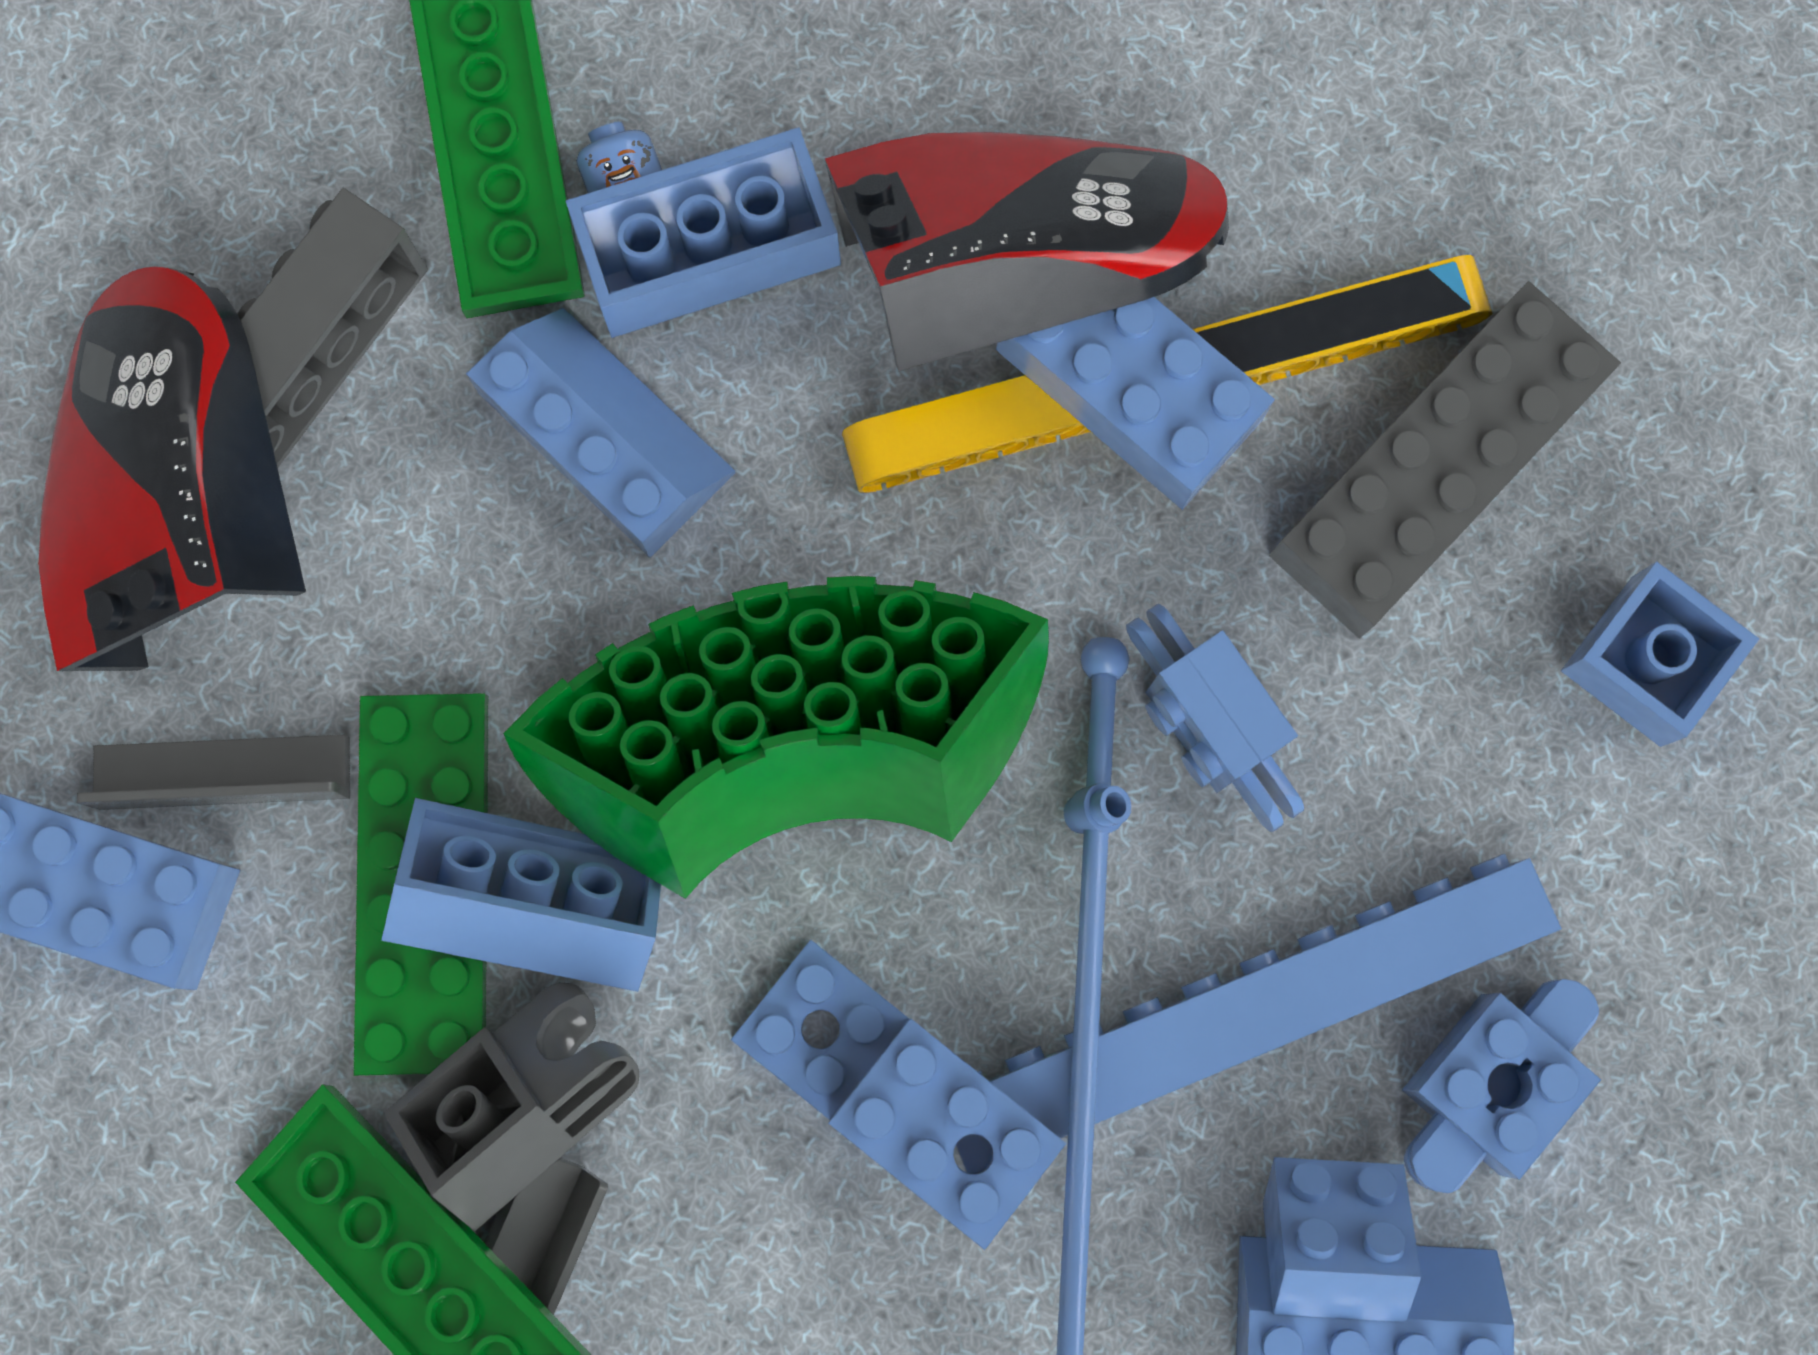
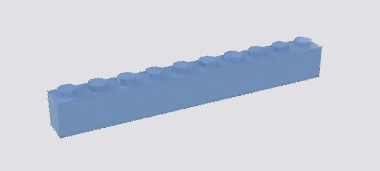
[956,854,1562,1173]

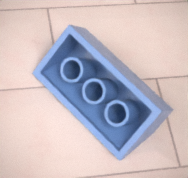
[566,127,841,338]
[466,308,736,558]
[381,798,661,992]
[1236,1236,1514,1355]

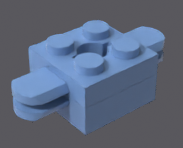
[1126,604,1304,832]
[1402,979,1601,1193]

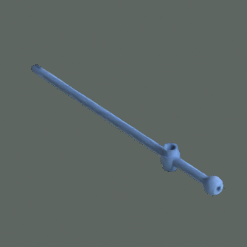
[1056,637,1131,1355]

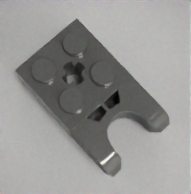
[384,982,639,1231]

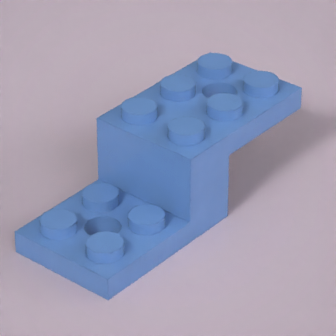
[731,940,1067,1250]

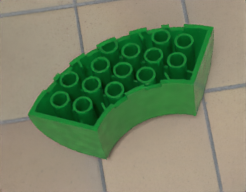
[503,576,1049,899]

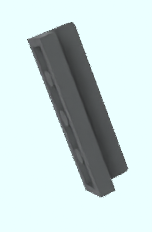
[77,734,350,810]
[484,1158,608,1315]

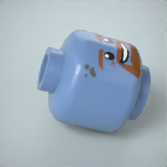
[576,122,662,193]

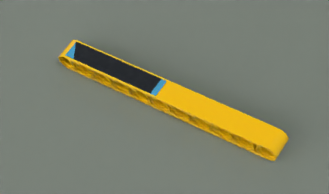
[842,255,1493,493]

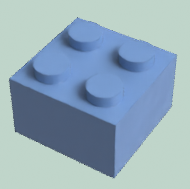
[1561,561,1759,747]
[1263,1157,1421,1322]

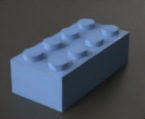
[996,297,1275,510]
[0,793,240,990]

